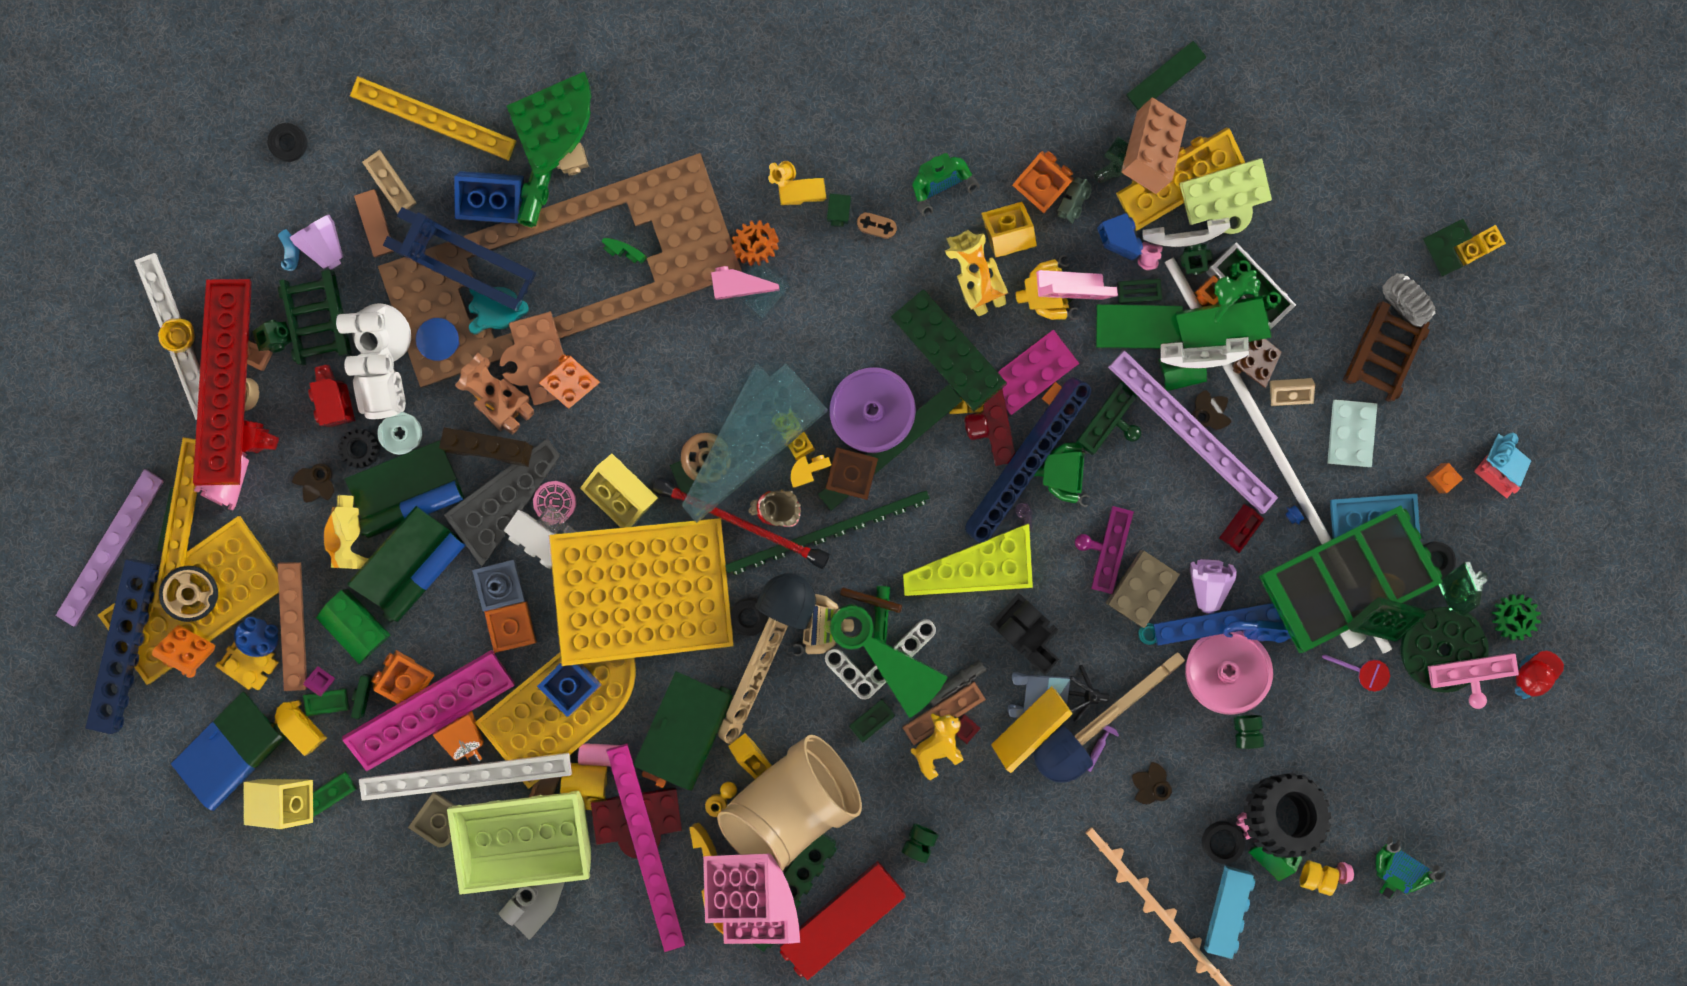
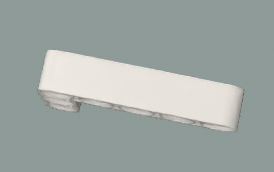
[825,619,936,699]

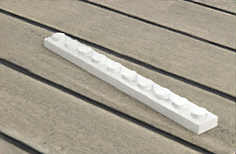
[359,753,572,801]

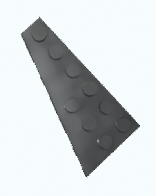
[444,439,561,566]

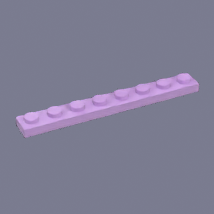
[55,469,165,627]

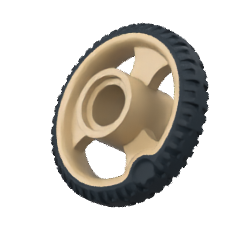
[159,566,218,622]

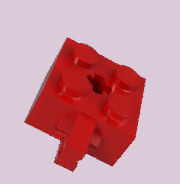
[308,365,356,427]
[242,420,279,453]

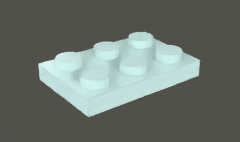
[1327,400,1377,467]

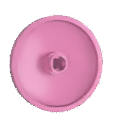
[1185,631,1273,715]

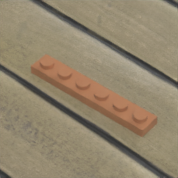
[278,562,307,691]

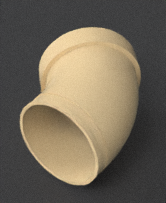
[717,735,862,872]

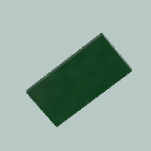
[1347,597,1426,642]

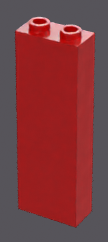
[780,861,906,981]

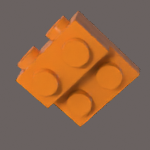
[1012,151,1074,213]
[372,650,434,704]

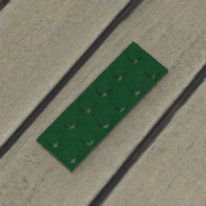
[891,289,1007,412]

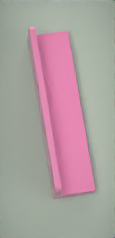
[1036,270,1118,300]

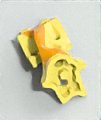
[945,230,1008,316]
[324,495,369,569]

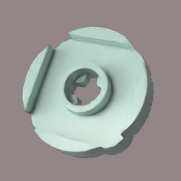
[378,412,422,455]

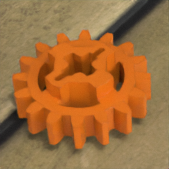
[732,220,779,266]

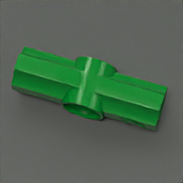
[517,170,553,228]

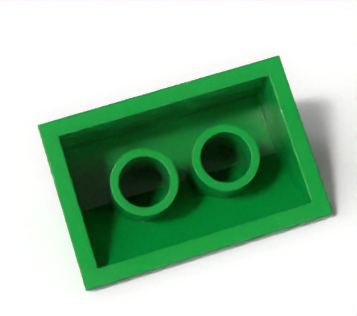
[316,589,391,665]

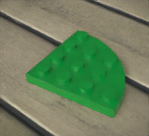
[506,72,591,179]

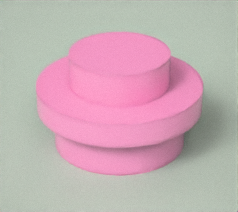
[1335,862,1354,884]

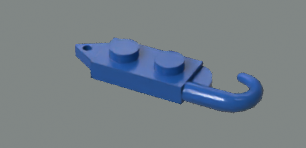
[1223,621,1291,643]

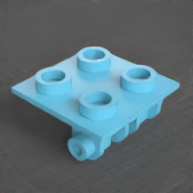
[1486,433,1531,487]

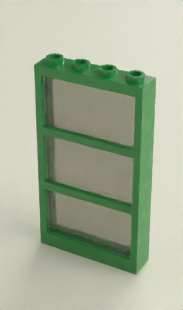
[1259,505,1443,653]

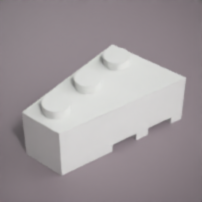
[504,510,554,569]

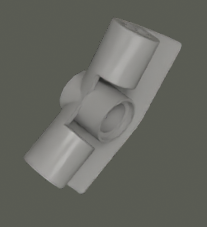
[498,882,565,940]

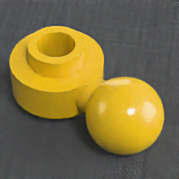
[705,782,737,817]

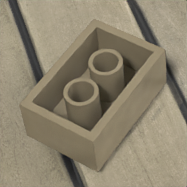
[1105,550,1180,628]

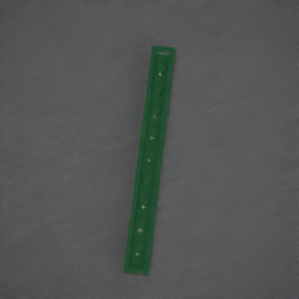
[725,490,930,575]

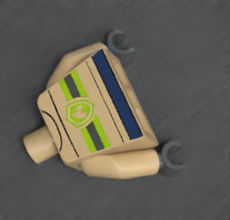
[793,594,854,656]

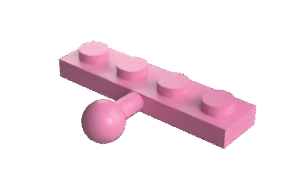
[1428,653,1519,709]

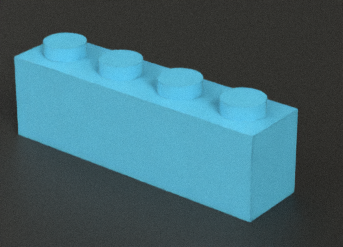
[1204,866,1255,959]

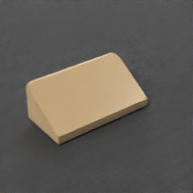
[1270,378,1315,406]

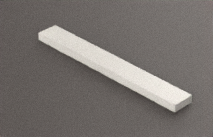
[134,253,200,420]

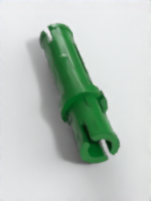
[874,586,890,644]

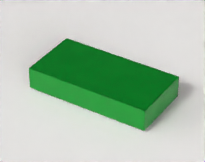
[303,688,350,716]

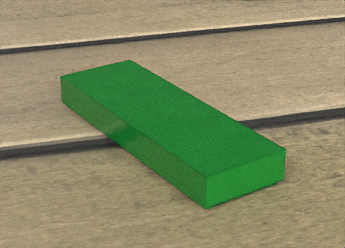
[313,771,357,817]

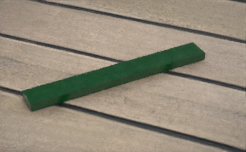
[818,384,963,511]

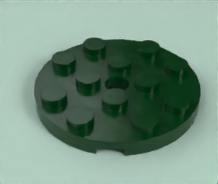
[1401,607,1489,693]

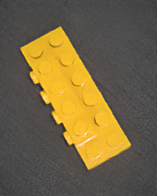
[1116,127,1245,231]

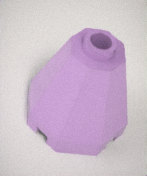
[290,215,343,270]
[1190,559,1237,614]

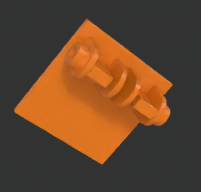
[539,354,600,409]

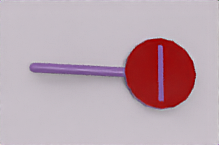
[1322,654,1390,692]

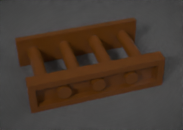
[1342,301,1430,402]

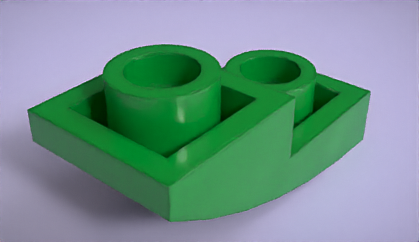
[602,238,647,264]

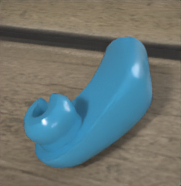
[278,229,300,271]

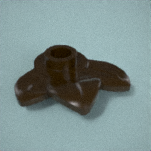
[1191,390,1231,430]
[292,464,334,503]
[1132,762,1172,804]

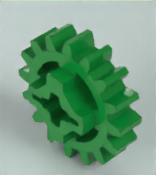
[1492,594,1541,641]

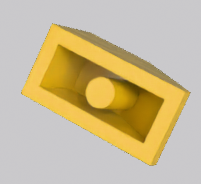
[728,733,772,779]

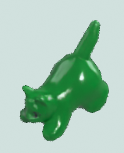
[1214,270,1261,323]

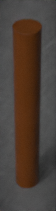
[840,587,902,613]

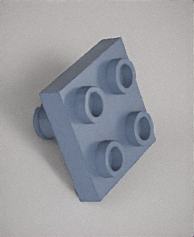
[472,559,526,612]

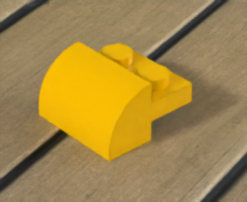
[791,455,832,488]
[560,763,607,810]

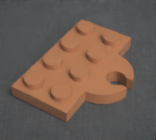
[500,311,564,405]

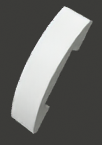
[1143,218,1230,247]
[1161,337,1249,368]

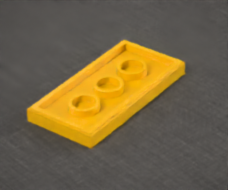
[991,686,1073,773]

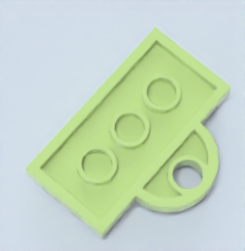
[1179,158,1272,234]

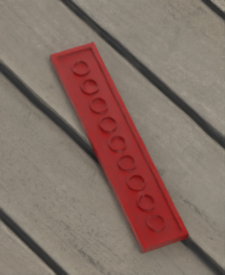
[193,279,252,486]

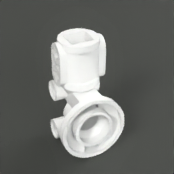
[336,303,411,419]

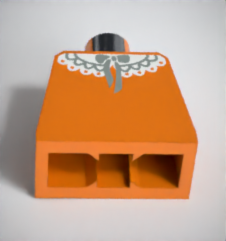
[433,711,484,765]

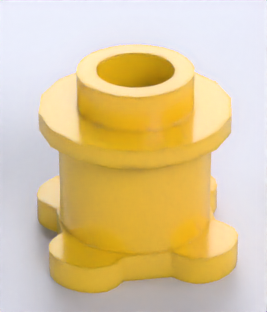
[768,161,796,187]

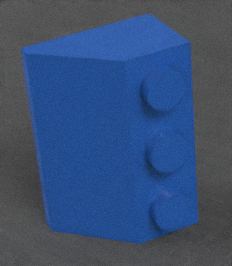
[454,171,524,223]

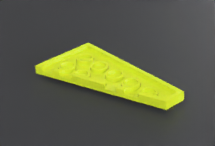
[903,523,1033,596]

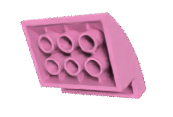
[703,854,800,944]

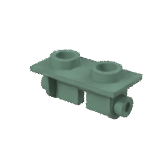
[1057,177,1091,224]

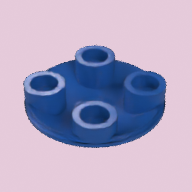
[416,318,459,361]
[234,617,279,657]

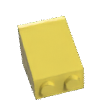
[244,779,313,829]

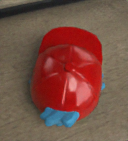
[1515,650,1564,699]

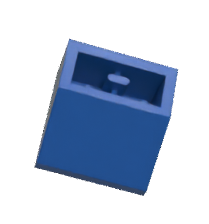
[1097,213,1143,260]

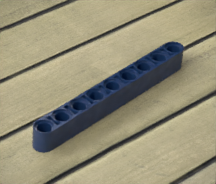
[965,378,1091,543]

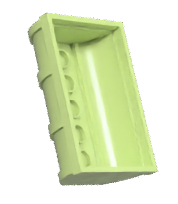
[447,791,591,894]

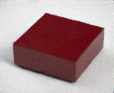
[956,714,981,744]

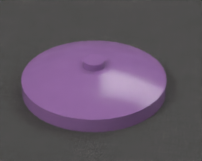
[830,368,916,453]

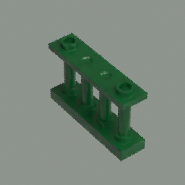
[278,270,352,366]

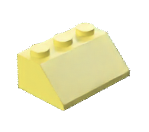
[580,454,658,528]

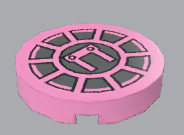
[533,481,576,523]

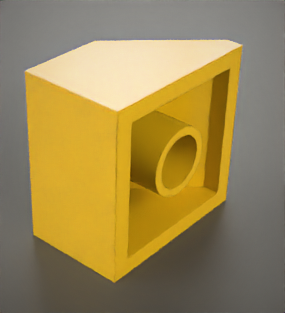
[982,202,1037,258]

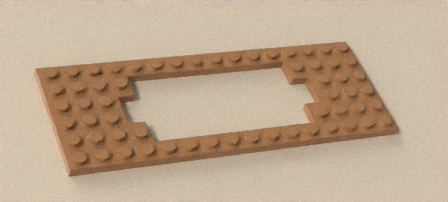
[378,153,742,388]

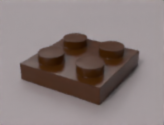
[826,447,878,500]

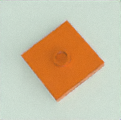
[484,601,537,653]

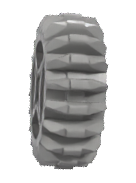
[1382,273,1436,327]

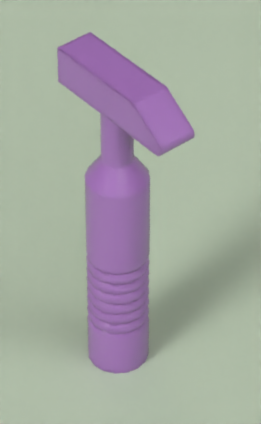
[1088,725,1119,772]

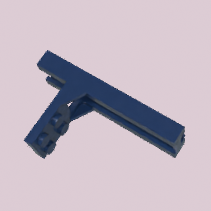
[383,207,536,312]

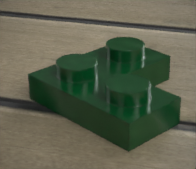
[1423,218,1473,277]

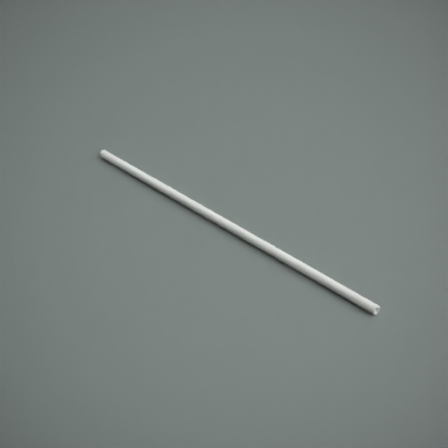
[1164,257,1392,653]

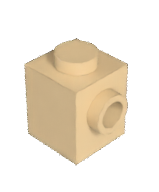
[557,143,589,176]

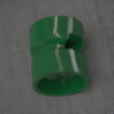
[1234,715,1264,749]
[902,823,939,863]

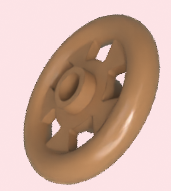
[681,433,731,484]

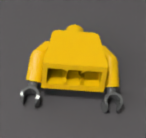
[1016,254,1079,320]

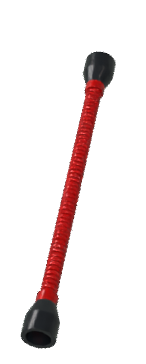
[652,477,830,569]

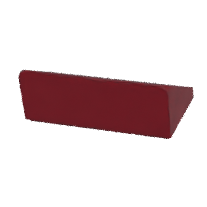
[1219,504,1264,553]

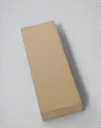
[362,150,417,214]

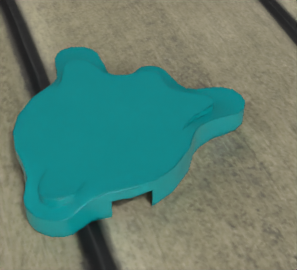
[468,287,529,335]

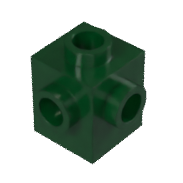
[1180,243,1213,275]
[252,320,292,353]

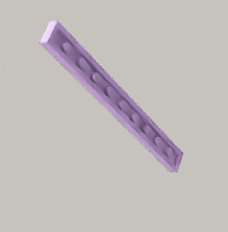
[1108,351,1278,514]

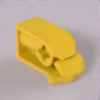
[274,700,327,756]

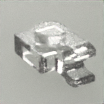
[537,504,576,534]

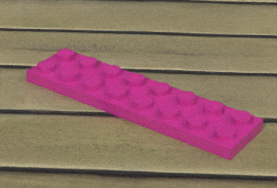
[342,650,515,771]

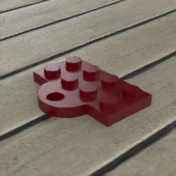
[590,787,682,859]

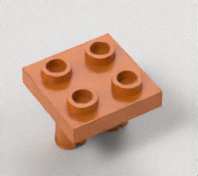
[152,625,216,678]

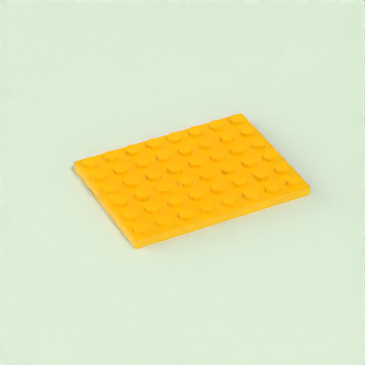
[549,518,734,666]

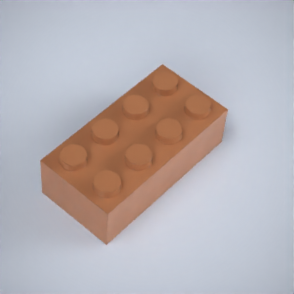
[1121,97,1187,194]

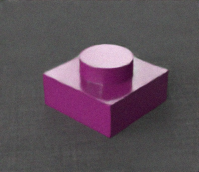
[303,666,335,697]

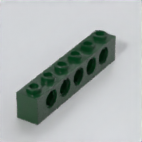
[753,833,837,952]

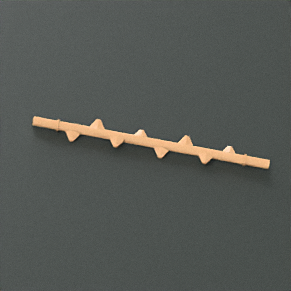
[1086,827,1231,986]

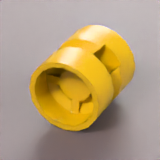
[1300,860,1339,896]

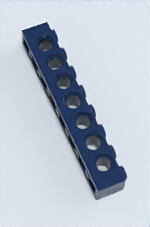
[85,559,159,734]

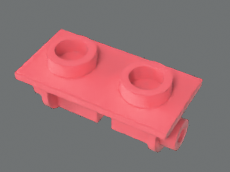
[1473,455,1520,499]

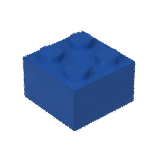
[537,663,602,717]

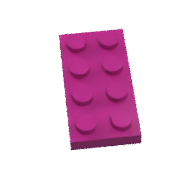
[998,330,1079,415]

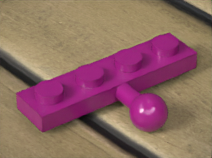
[1075,506,1134,594]

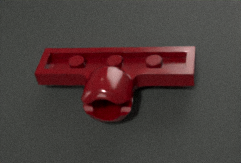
[964,389,1015,466]

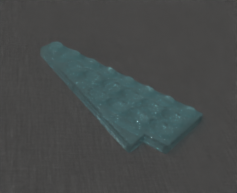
[682,363,828,523]

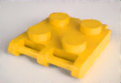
[215,642,279,690]

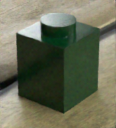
[827,193,851,227]

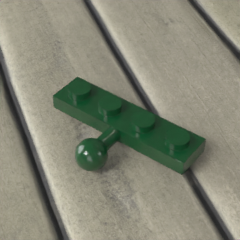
[1076,380,1141,455]

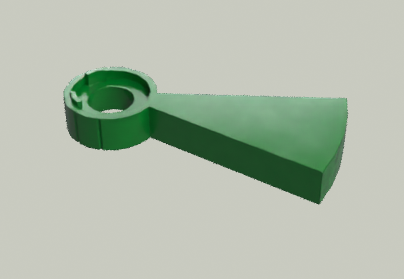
[830,604,948,718]

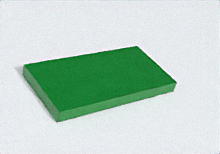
[1176,296,1272,349]
[1096,305,1183,349]

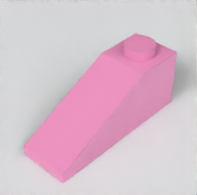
[711,266,780,300]

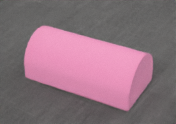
[578,743,620,767]

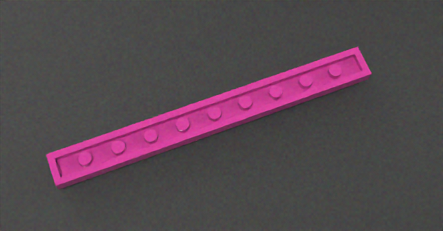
[606,744,685,952]

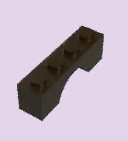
[439,427,533,467]

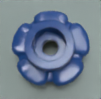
[1285,505,1304,525]

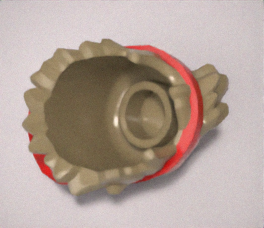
[748,489,801,527]

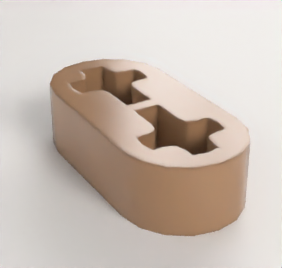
[857,213,897,239]

